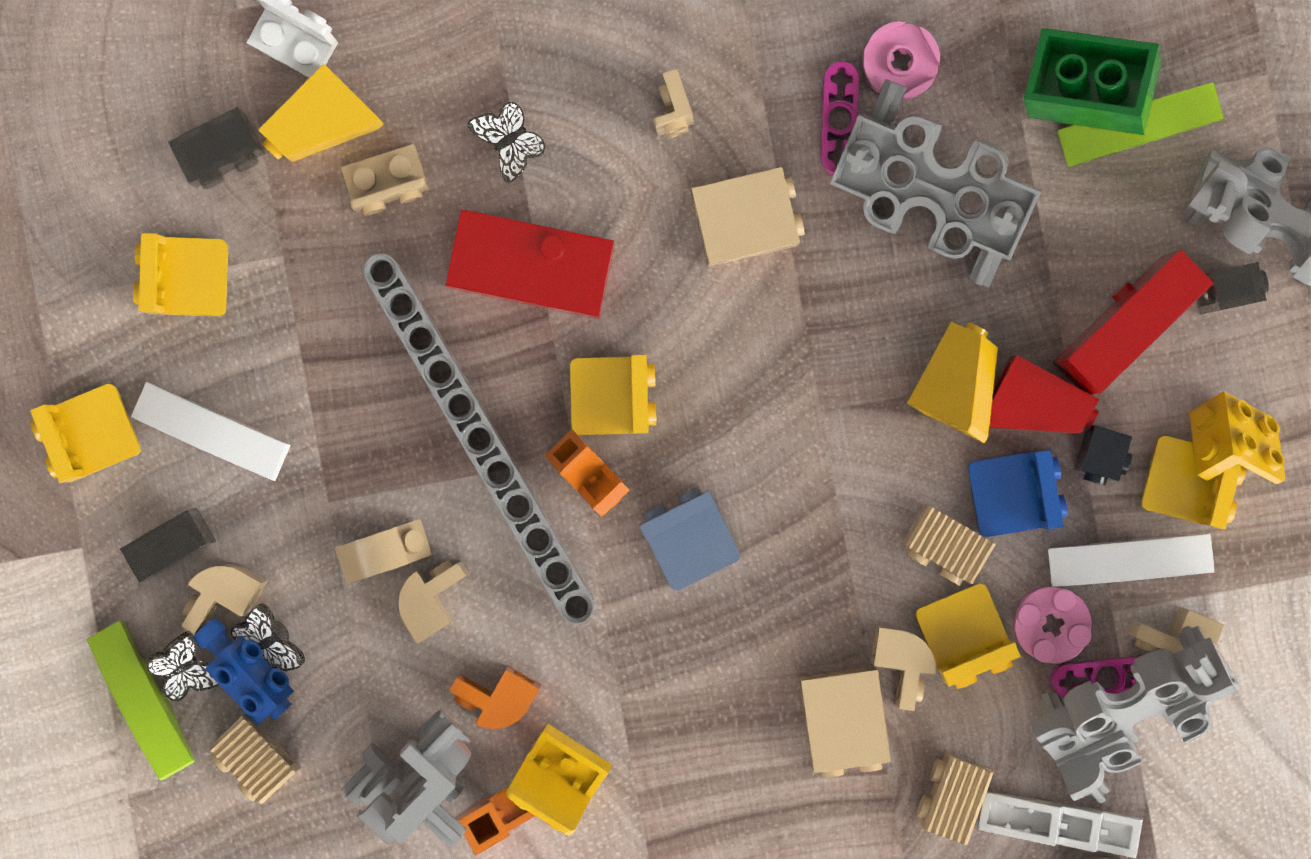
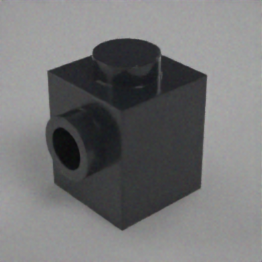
[1074,425,1132,486]

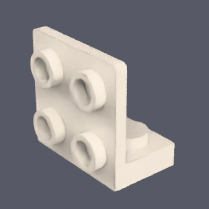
[246,0,338,79]

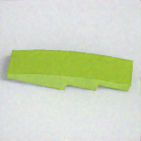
[1057,82,1225,167]
[86,620,196,781]

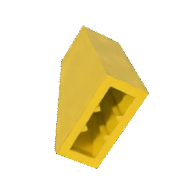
[259,64,384,162]
[907,322,998,443]

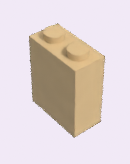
[691,167,805,267]
[798,666,891,778]

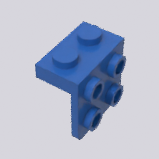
[968,450,1068,537]

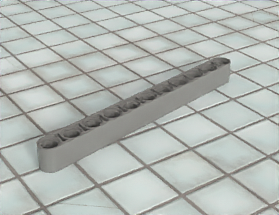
[363,254,595,625]

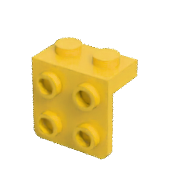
[133,233,229,316]
[570,355,656,435]
[30,384,141,483]
[1189,391,1286,484]
[1140,436,1247,529]
[915,583,1021,689]
[506,724,613,836]

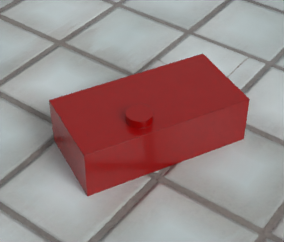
[445,209,615,320]
[1053,249,1214,395]

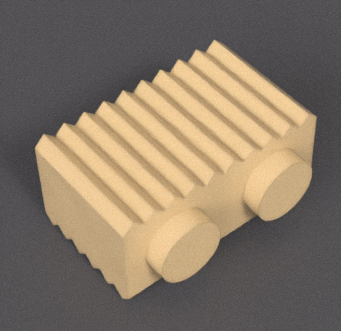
[902,504,996,586]
[209,714,301,804]
[916,752,994,845]

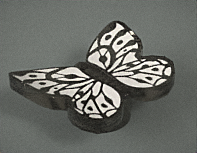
[467,101,546,184]
[231,603,305,671]
[145,631,219,701]

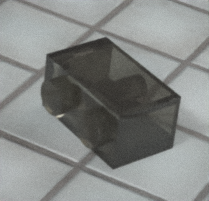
[168,107,265,189]
[1197,262,1269,315]
[120,508,216,583]

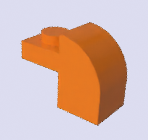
[544,429,629,517]
[449,666,542,729]
[455,784,535,856]

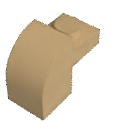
[334,519,432,584]
[398,560,469,644]
[181,564,268,634]
[1127,606,1225,654]
[870,624,936,711]

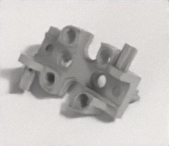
[830,79,1041,287]
[1183,147,1311,286]
[1030,626,1240,803]
[341,709,471,847]

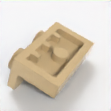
[653,69,695,139]
[341,144,430,216]

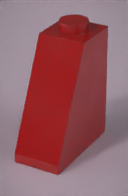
[989,355,1099,433]

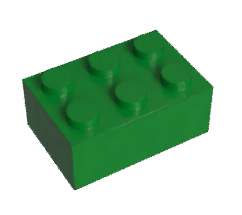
[1024,28,1161,135]

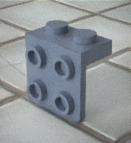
[639,487,740,590]

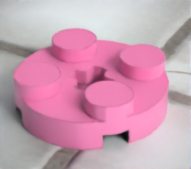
[862,21,940,101]
[1012,586,1092,664]

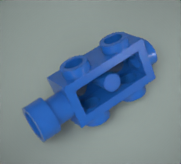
[193,617,294,726]

